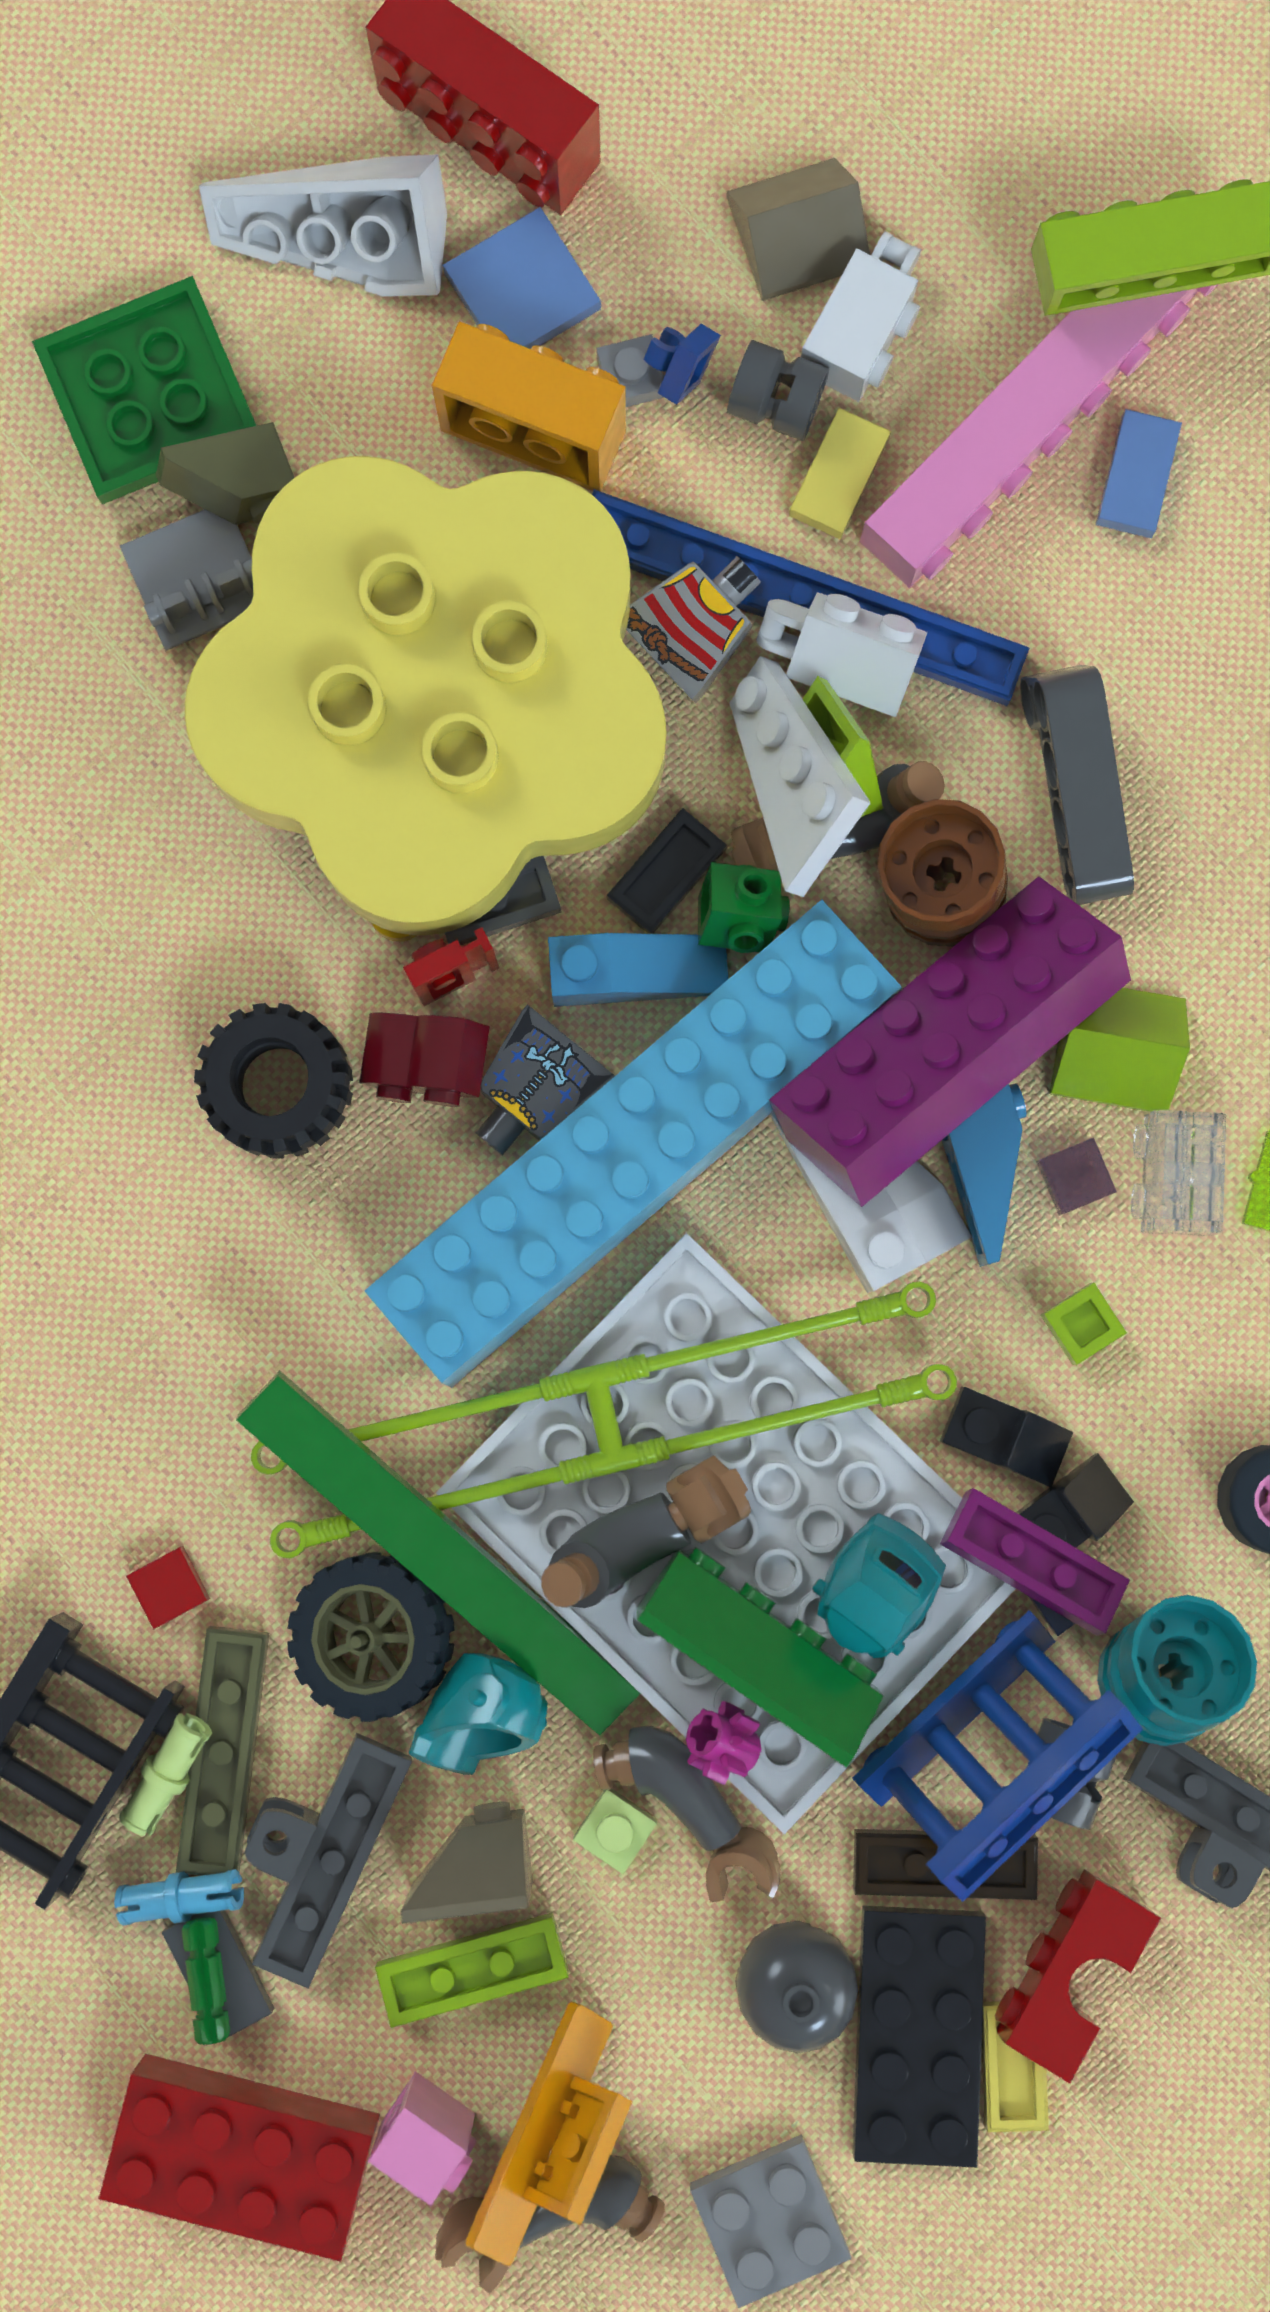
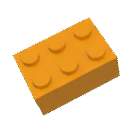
[431,321,626,492]

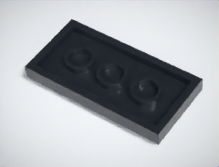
[852,1905,986,2168]

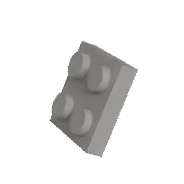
[690,2134,852,2308]

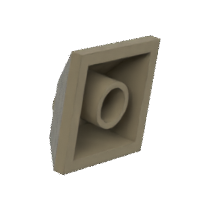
[401,1802,533,1924]

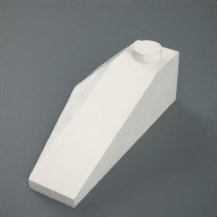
[199,154,447,297]
[769,1110,972,1293]

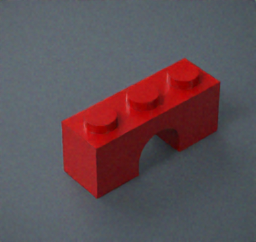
[995,1869,1161,2084]

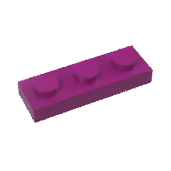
[940,1488,1130,1636]

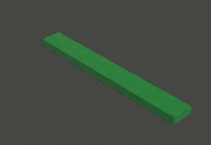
[236,1370,640,1736]

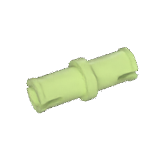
[119,1713,212,1836]

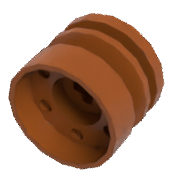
[877,799,1008,947]

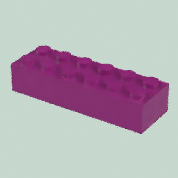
[769,876,1131,1207]

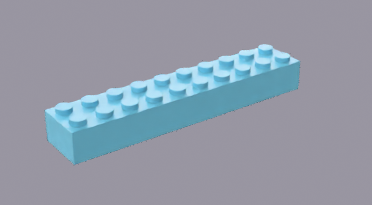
[365,900,902,1388]

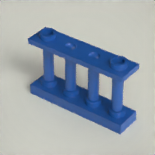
[852,1610,1143,1902]

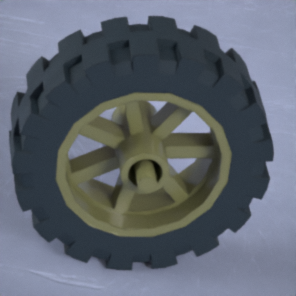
[287,1552,455,1722]

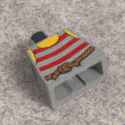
[626,556,761,703]

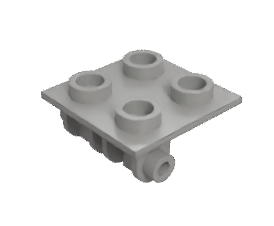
[120,509,253,651]

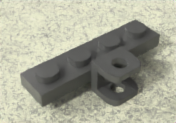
[245,1733,412,1988]
[1123,1742,1270,1908]

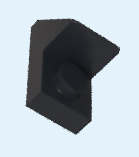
[939,1386,1073,1488]
[1016,1453,1134,1548]

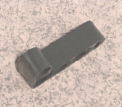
[1020,665,1134,905]

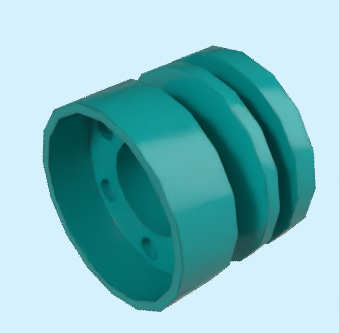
[1097,1595,1257,1746]

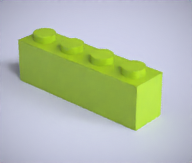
[1031,179,1270,316]

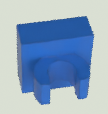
[644,323,721,405]

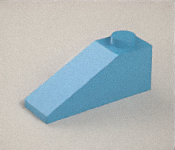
[548,933,728,1007]
[942,1083,1027,1267]

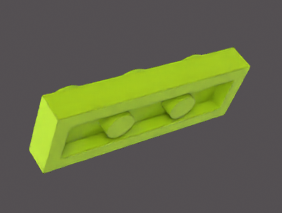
[375,1912,569,2028]

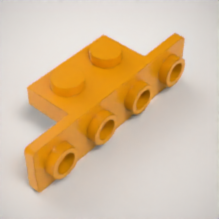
[465,2002,632,2266]

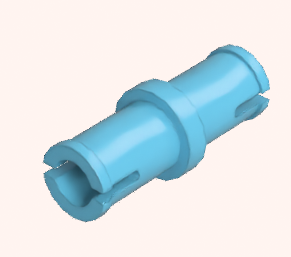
[114,1869,244,1926]

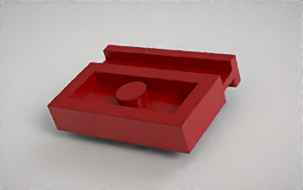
[403,927,499,1006]

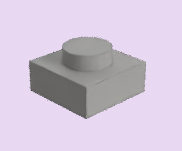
[596,334,665,407]

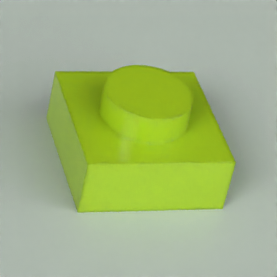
[1041,1282,1127,1365]

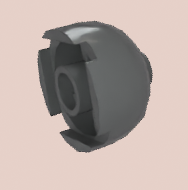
[735,1921,858,2053]

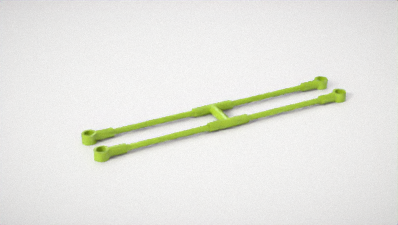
[251,1282,957,1558]

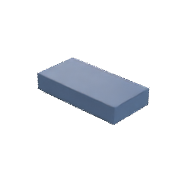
[1095,409,1182,538]

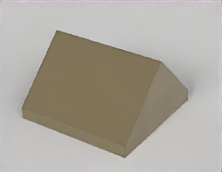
[726,158,870,301]

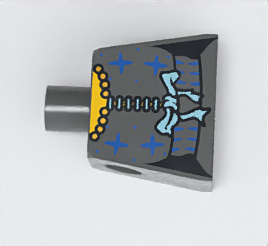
[475,1004,615,1156]

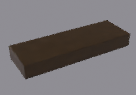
[853,1829,1038,1900]

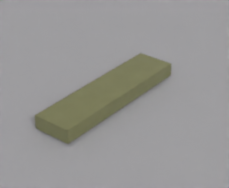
[176,1626,270,1876]

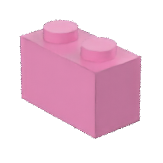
[368,2071,477,2206]

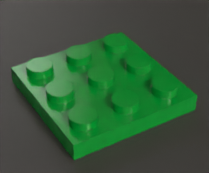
[32,275,257,505]

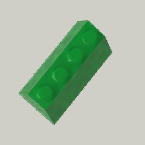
[637,1547,883,1768]

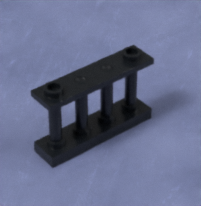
[0,1612,185,1910]

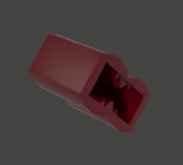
[359,1012,490,1107]

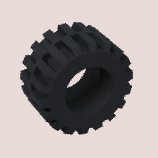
[194,1003,353,1159]

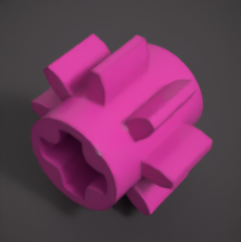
[686,1701,762,1785]

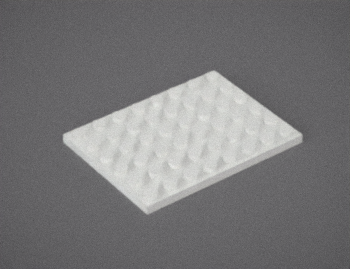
[436,1233,1015,1835]

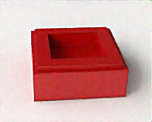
[126,1546,211,1630]

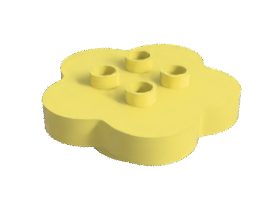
[185,456,666,936]

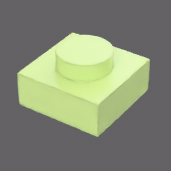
[573,1789,657,1875]

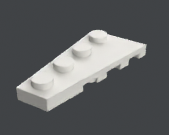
[729,656,871,897]

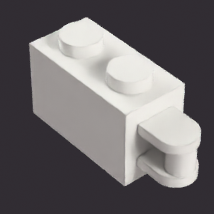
[801,231,921,402]
[756,592,928,718]

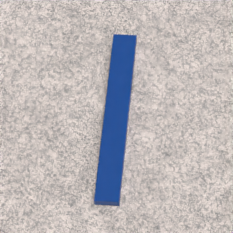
[592,489,1030,706]

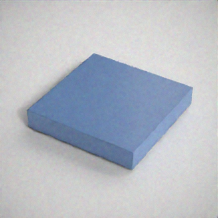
[443,207,601,349]

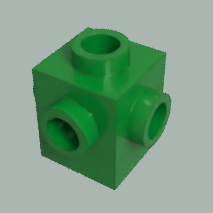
[698,862,790,953]

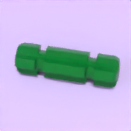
[182,1918,230,2045]

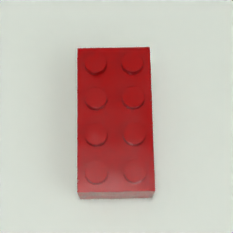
[366,0,601,216]
[98,2053,380,2262]

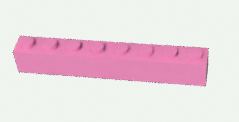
[860,284,1219,588]

